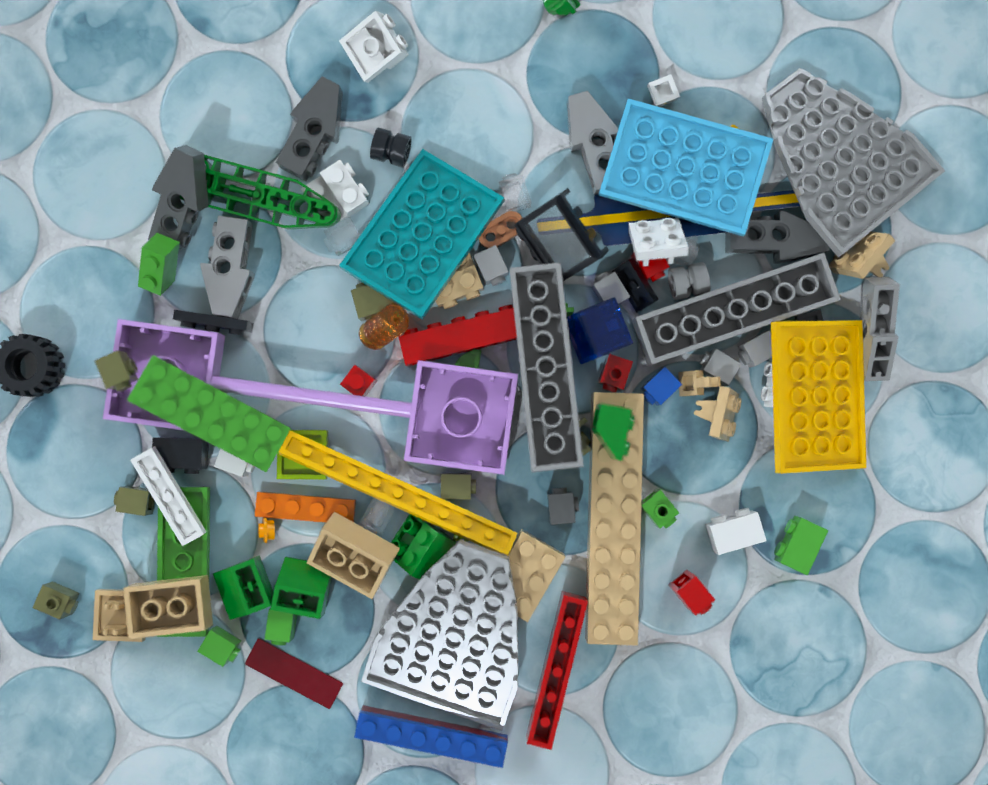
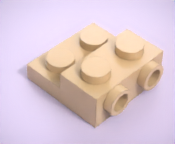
[436,253,484,309]

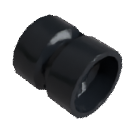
[370,127,412,168]

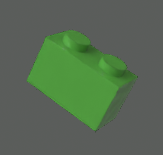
[138,233,180,296]
[774,516,829,576]

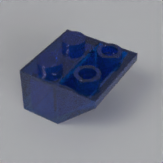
[567,297,634,364]

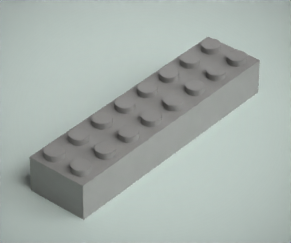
[632,253,841,366]
[510,263,583,472]

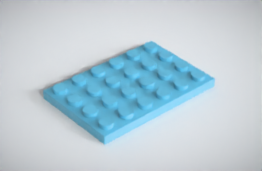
[599,99,774,237]

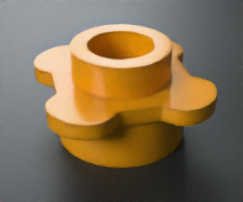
[258,518,275,543]

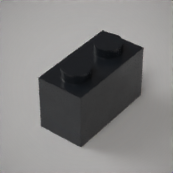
[152,437,209,474]

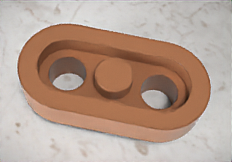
[479,211,522,249]

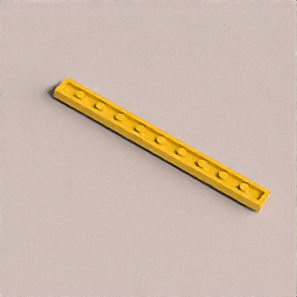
[279,430,518,556]

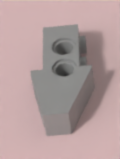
[567,91,618,195]
[200,216,255,319]
[860,277,900,381]

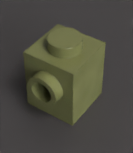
[94,350,138,392]
[32,581,79,620]

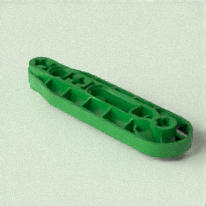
[180,155,341,229]

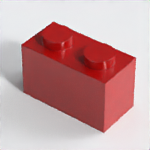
[668,570,715,616]

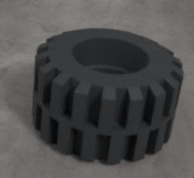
[0,334,65,397]

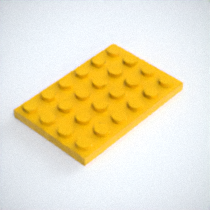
[771,320,866,474]

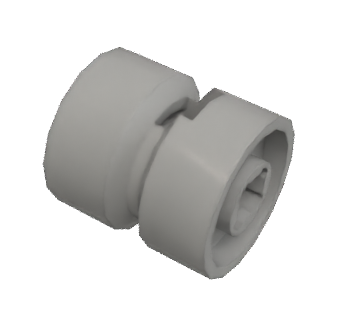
[668,262,711,300]

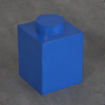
[640,367,682,406]

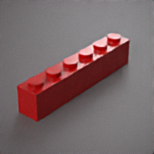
[398,304,517,367]
[526,591,588,750]

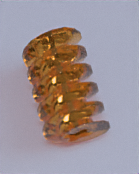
[358,303,409,350]

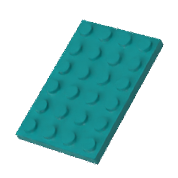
[339,149,504,320]

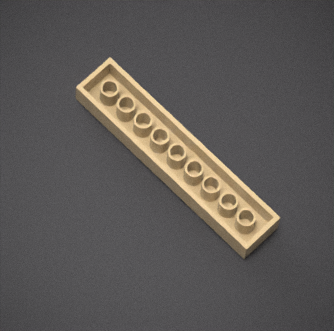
[585,392,644,645]

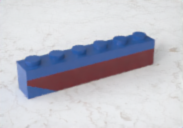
[354,705,508,768]

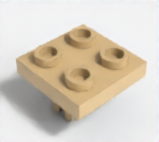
[829,231,895,279]
[694,386,742,442]
[93,589,146,642]

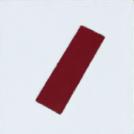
[245,638,343,709]

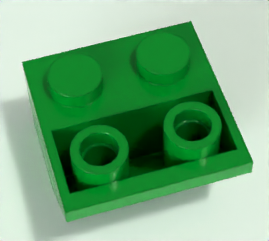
[591,403,635,461]
[391,514,457,579]
[213,555,274,620]
[270,556,332,619]

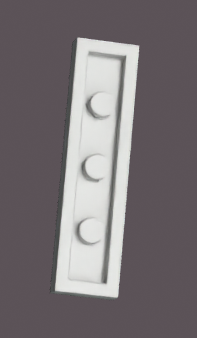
[130,446,206,546]

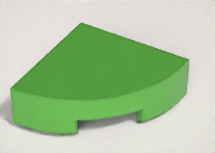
[455,350,482,369]

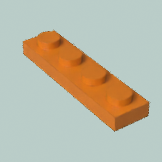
[255,492,356,523]

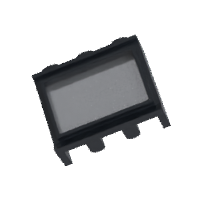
[514,188,609,281]

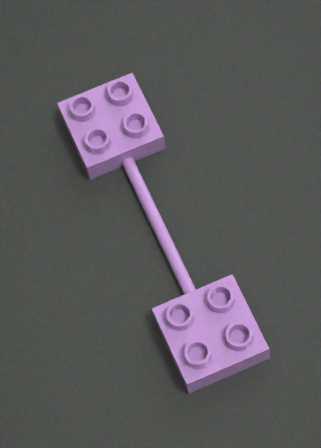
[103,319,518,475]

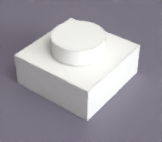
[647,75,680,107]

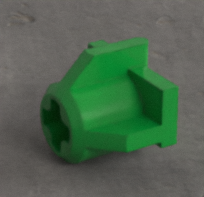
[543,0,581,15]

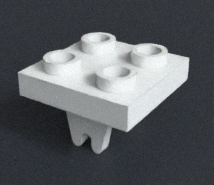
[629,218,688,266]

